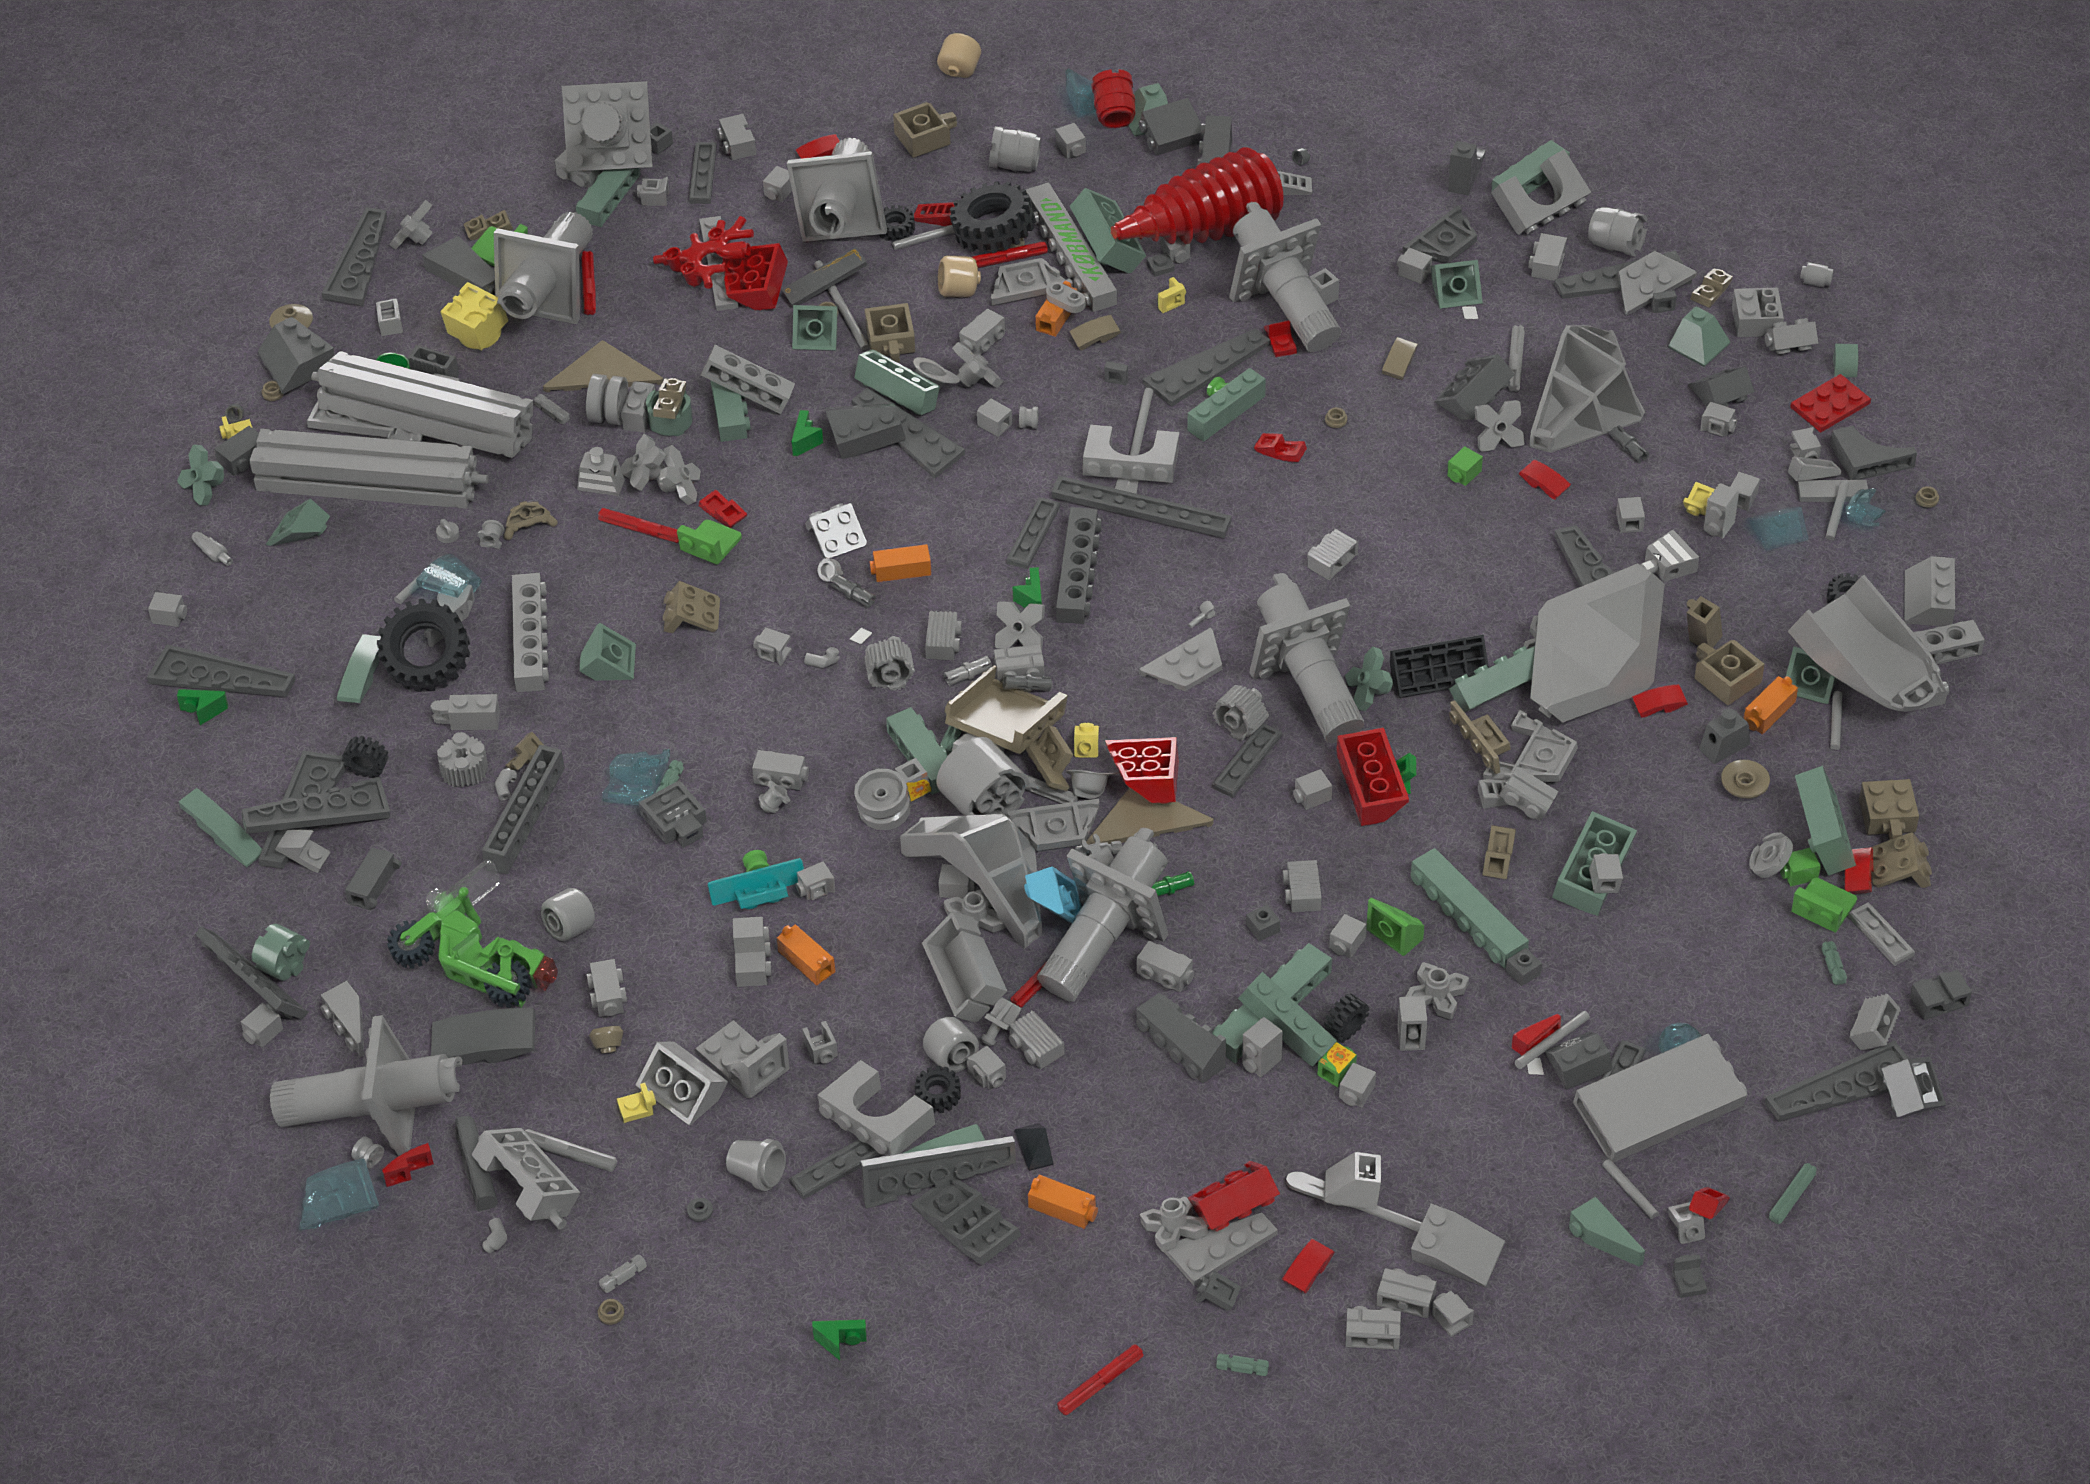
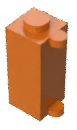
[1035,281,1077,337]
[869,544,931,582]
[1744,676,1798,735]
[777,924,835,986]
[1028,1175,1098,1229]

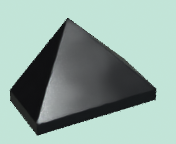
[1015,1123,1054,1171]

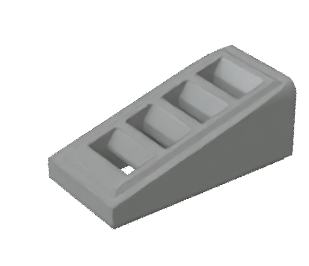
[1278,171,1312,195]
[376,298,403,336]
[1788,456,1841,481]
[1478,779,1509,808]

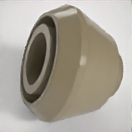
[589,1026,624,1054]

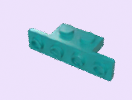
[707,858,804,909]

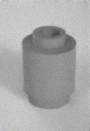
[1800,262,1834,288]

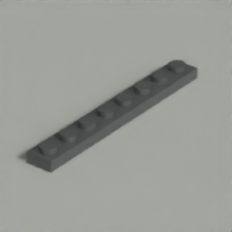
[1052,476,1231,538]

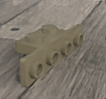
[1449,700,1511,774]
[1026,725,1073,791]

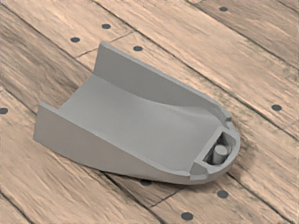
[1788,575,1938,712]

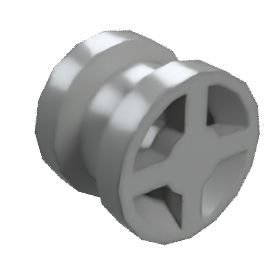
[1019,406,1039,429]
[351,1136,384,1169]

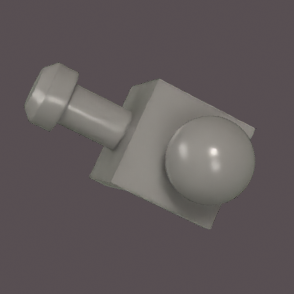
[981,997,1022,1046]

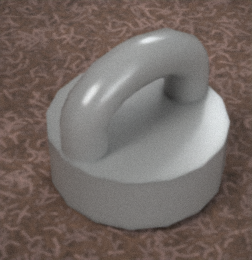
[436,519,460,543]
[817,558,843,582]

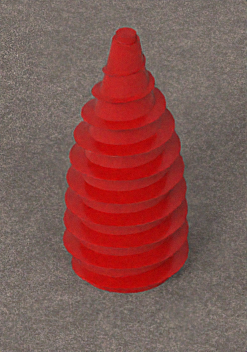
[1111,147,1284,245]

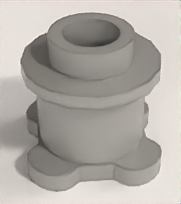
[477,520,505,549]
[759,781,790,813]

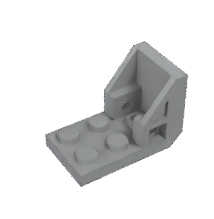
[695,1020,790,1098]

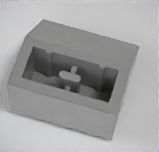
[1732,288,1784,337]
[1325,1152,1381,1209]

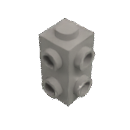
[959,309,1005,355]
[1765,318,1818,354]
[752,750,809,790]
[1137,941,1194,992]
[587,959,627,1017]

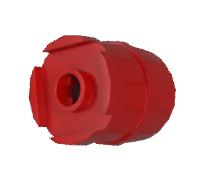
[1091,69,1136,128]

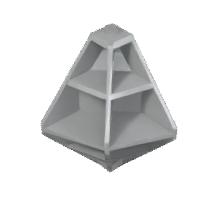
[1530,325,1645,453]
[1530,563,1665,722]
[900,814,1042,949]

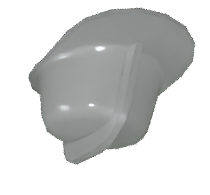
[913,357,960,390]
[1066,770,1121,799]

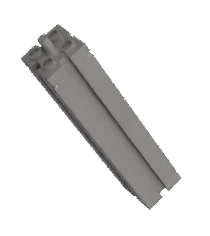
[311,352,533,458]
[250,429,488,509]

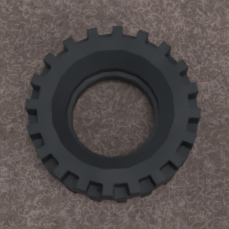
[950,181,1035,254]
[377,599,470,692]

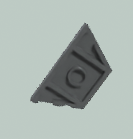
[1403,205,1477,263]

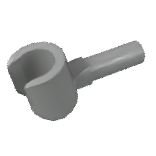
[1188,601,1215,628]

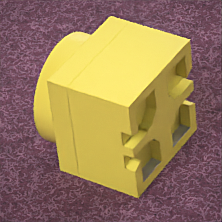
[440,282,508,351]

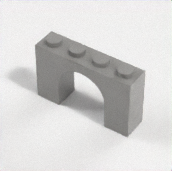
[1491,149,1591,235]
[1083,425,1179,483]
[818,1060,935,1156]

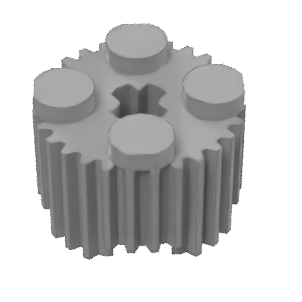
[865,636,915,691]
[1212,685,1269,741]
[437,732,488,787]

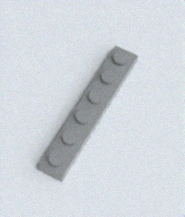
[699,216,738,311]

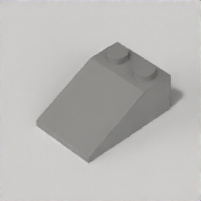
[1411,1204,1505,1287]

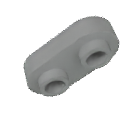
[1046,282,1086,313]

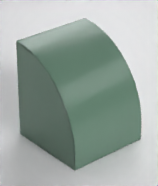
[1833,344,1858,377]

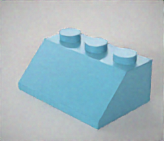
[1024,866,1082,923]

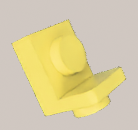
[1158,277,1186,313]
[219,416,252,440]
[617,1083,656,1123]

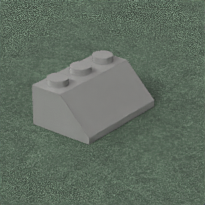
[1904,556,1955,626]
[635,1042,728,1125]

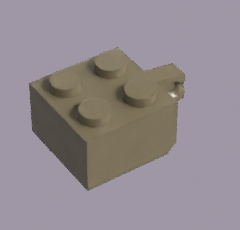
[893,102,957,158]
[865,303,915,363]
[1695,640,1765,705]
[1859,779,1919,840]

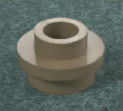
[262,381,284,401]
[1325,407,1347,428]
[1916,486,1939,508]
[598,1299,624,1325]

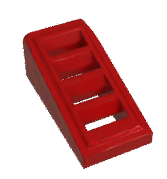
[914,203,954,226]
[1512,1014,1561,1055]
[1689,1187,1730,1219]

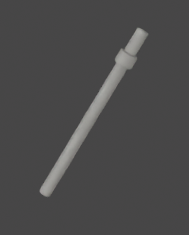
[814,260,870,351]

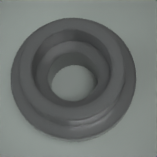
[687,1198,713,1222]

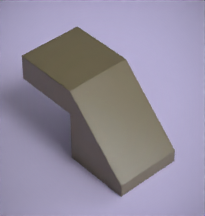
[1483,825,1516,879]

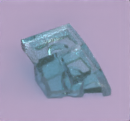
[416,554,482,598]
[602,749,670,805]
[299,1158,379,1231]

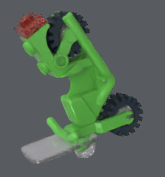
[387,860,558,1008]

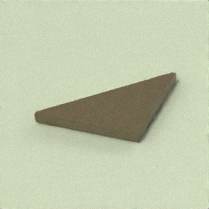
[543,340,663,392]
[1086,788,1214,845]

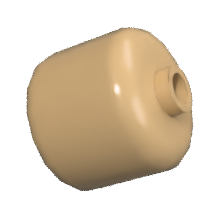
[937,33,981,78]
[938,256,981,298]

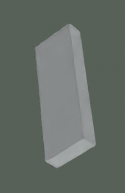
[1797,480,1869,502]
[1848,902,1915,966]

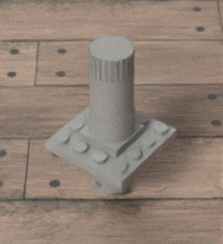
[562,81,653,172]
[787,138,887,242]
[1229,202,1342,353]
[494,212,593,324]
[1249,573,1365,743]
[1037,828,1169,1002]
[270,1015,463,1156]

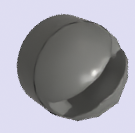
[1292,148,1311,166]
[225,403,244,422]

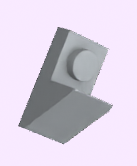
[275,830,330,873]

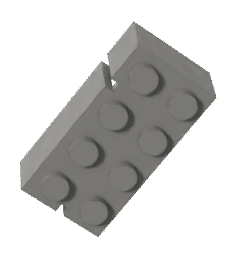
[922,911,1007,1023]

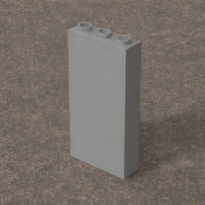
[1573,1034,1748,1163]

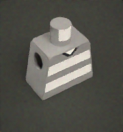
[577,447,625,496]
[1640,530,1699,582]

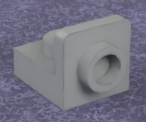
[1668,1202,1705,1244]

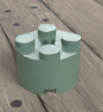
[646,389,693,436]
[252,924,310,981]

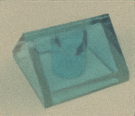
[1065,68,1097,118]
[1747,507,1808,551]

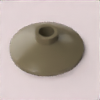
[269,304,313,328]
[1721,760,1770,798]

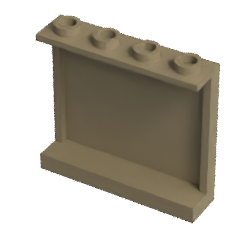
[945,665,1068,754]

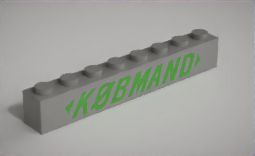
[1025,183,1117,312]

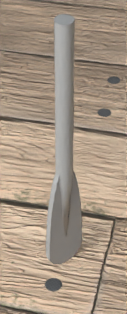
[1115,388,1153,494]
[1286,1171,1422,1232]

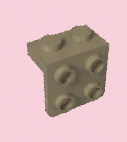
[663,581,720,633]
[1871,832,1932,888]

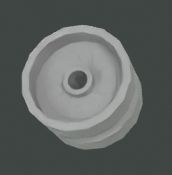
[586,374,628,425]
[854,769,911,830]

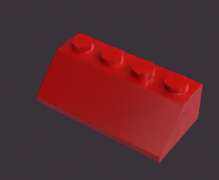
[1336,728,1409,826]

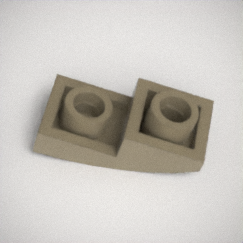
[464,210,513,240]
[1690,268,1733,308]
[1070,315,1121,350]
[1382,337,1418,380]
[653,378,686,419]

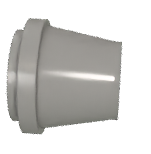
[726,1139,786,1191]

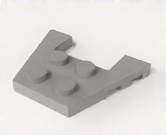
[1483,710,1578,782]

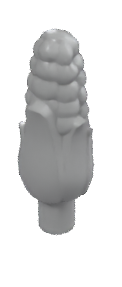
[192,532,233,566]

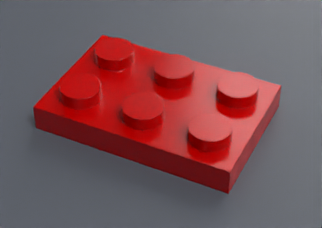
[1790,374,1871,433]

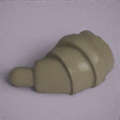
[504,501,558,540]

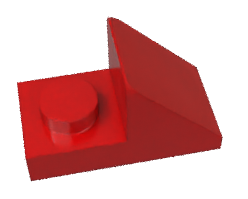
[1264,320,1297,357]

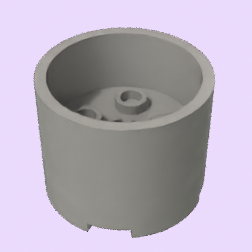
[936,737,1029,816]

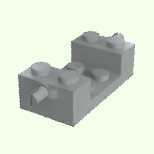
[472,1128,580,1229]

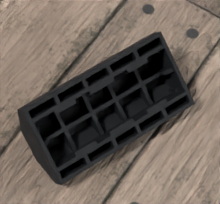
[1390,634,1489,697]

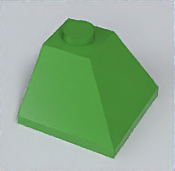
[1366,898,1424,956]

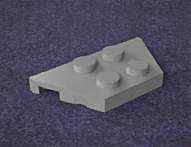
[1618,251,1696,315]
[991,258,1073,305]
[1139,628,1222,691]
[1007,799,1099,851]

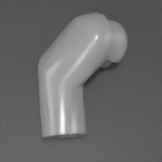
[804,647,839,668]
[495,768,517,801]
[482,1218,507,1253]

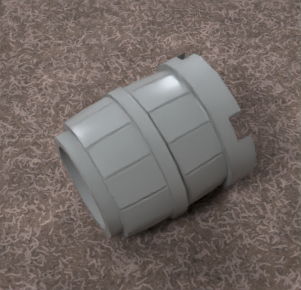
[989,126,1041,172]
[1588,207,1647,257]

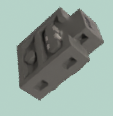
[639,780,707,848]

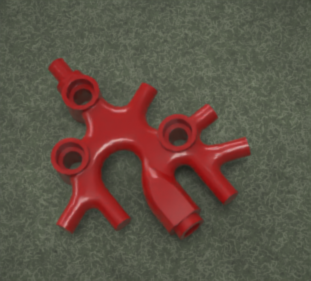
[653,216,754,289]

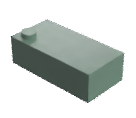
[1070,188,1146,273]
[1795,766,1856,876]
[1552,811,1637,916]

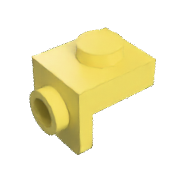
[1683,482,1715,516]
[1074,723,1099,757]

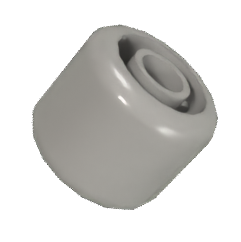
[541,888,595,942]
[923,1017,979,1073]

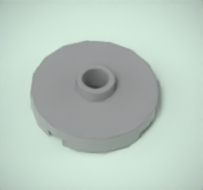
[1749,832,1793,878]

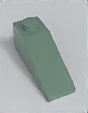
[1569,1197,1645,1267]

